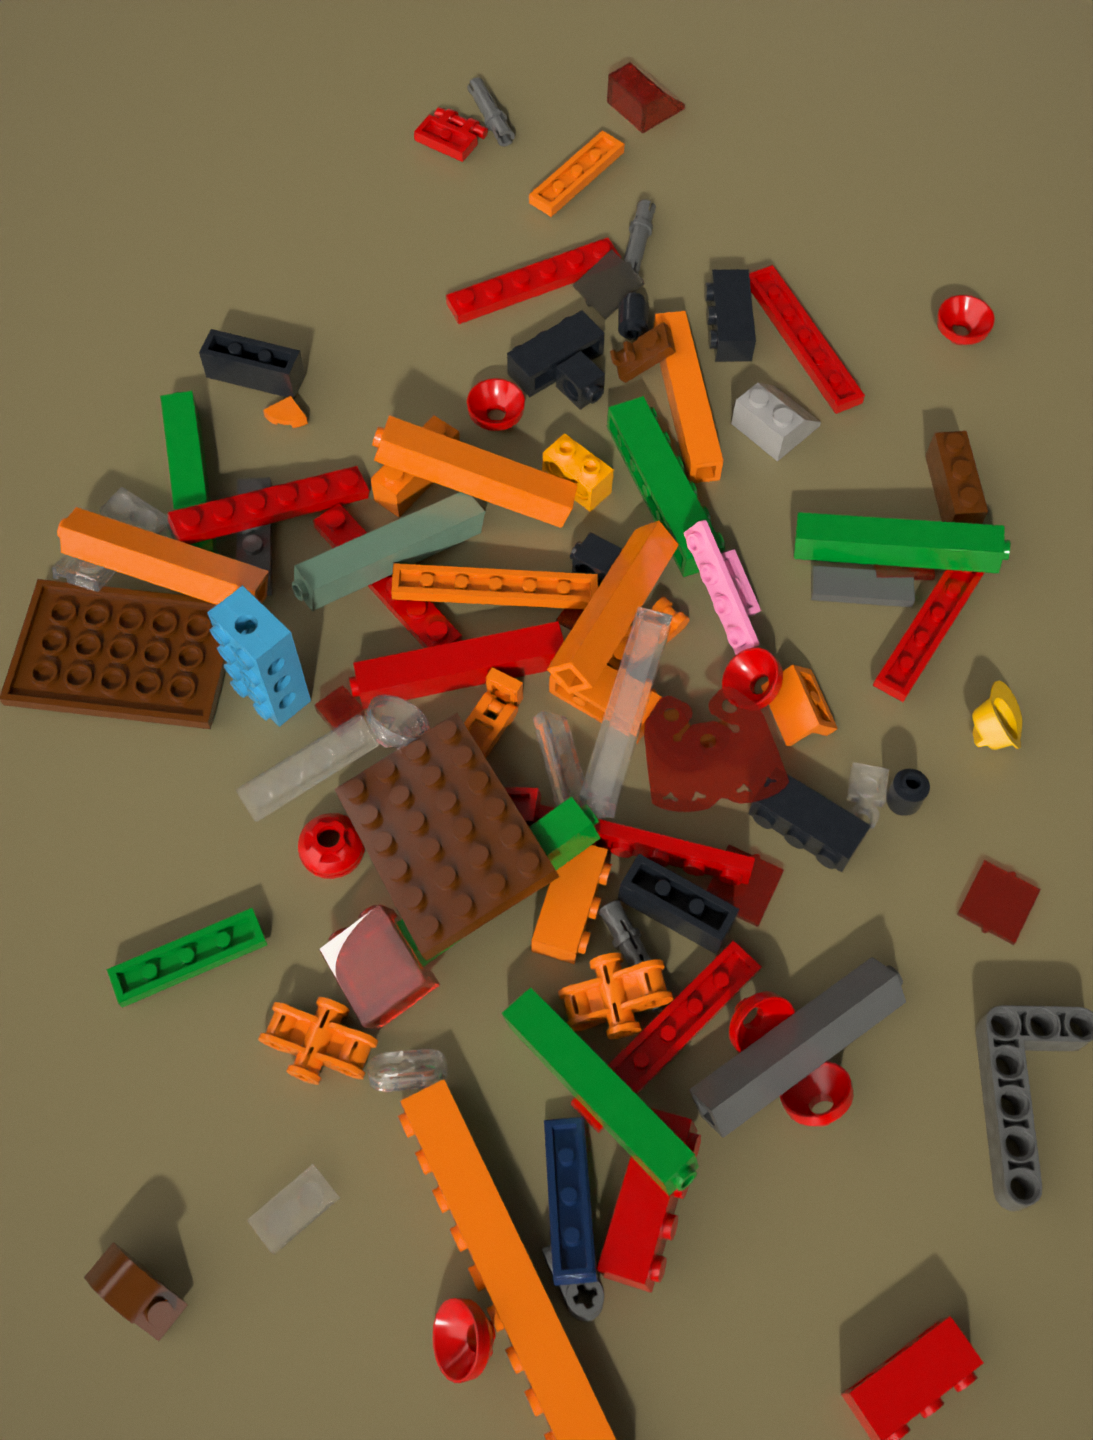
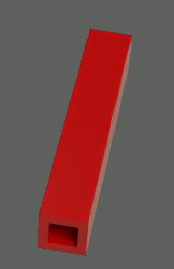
[349,621,564,709]

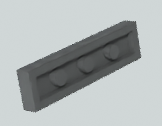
[236,477,272,596]

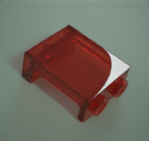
[319,904,440,1030]

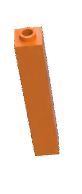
[654,311,724,483]
[372,415,578,528]
[57,507,269,605]
[547,520,679,694]

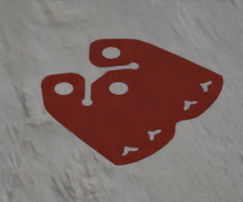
[644,687,789,812]

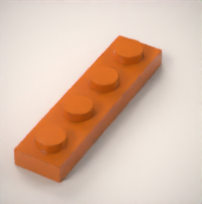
[529,130,625,217]

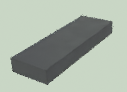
[811,566,915,607]

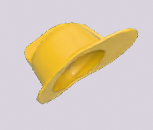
[972,680,1022,750]

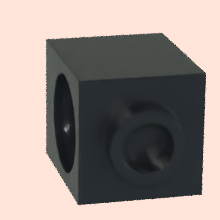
[556,351,605,410]
[570,532,622,587]

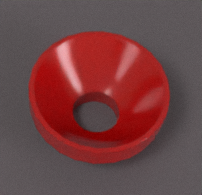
[937,295,995,345]
[467,378,525,431]
[722,648,783,711]
[298,813,365,879]
[729,991,795,1053]
[780,1061,854,1126]
[432,1298,496,1383]

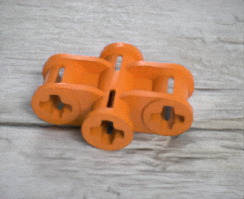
[558,953,673,1039]
[258,997,378,1085]

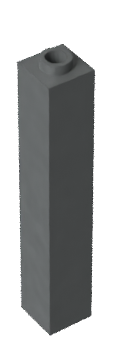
[689,957,906,1138]

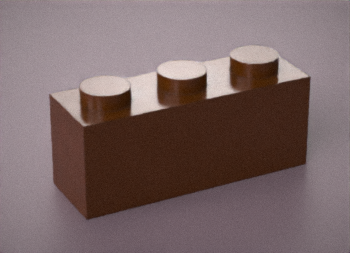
[925,431,988,524]

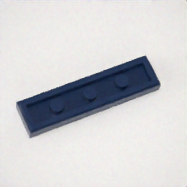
[544,1116,597,1286]

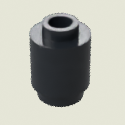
[618,293,649,340]
[886,768,930,816]

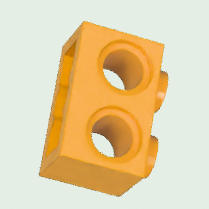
[542,433,614,512]

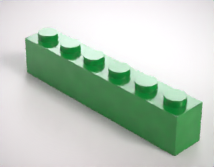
[607,396,725,578]

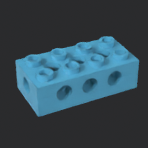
[207,585,311,727]

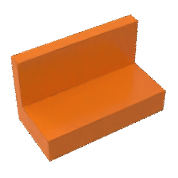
[761,665,838,746]

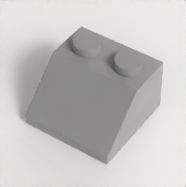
[731,382,821,461]

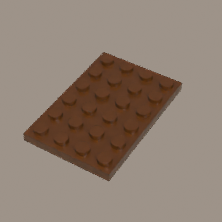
[0,579,227,729]
[334,713,560,961]

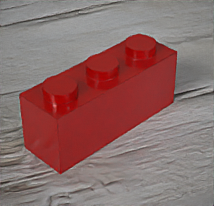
[841,1316,984,1440]

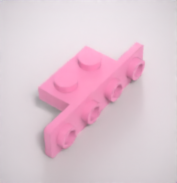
[684,520,761,655]

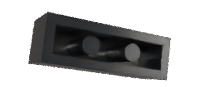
[704,269,756,362]
[507,310,605,397]
[199,329,305,399]
[748,767,871,872]
[618,854,740,955]

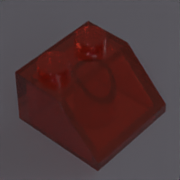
[607,62,685,134]

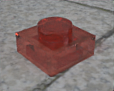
[314,685,365,735]

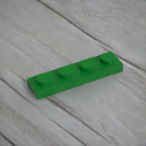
[106,908,268,1008]

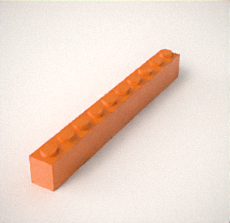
[398,1079,616,1440]

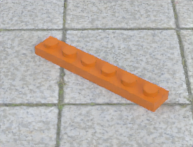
[392,563,598,609]

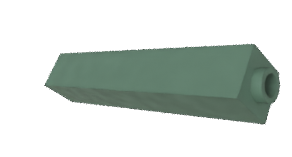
[292,492,485,611]

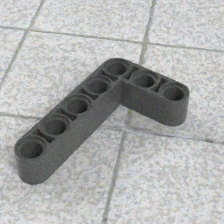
[975,1005,1093,1212]

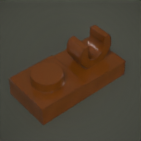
[610,322,676,383]

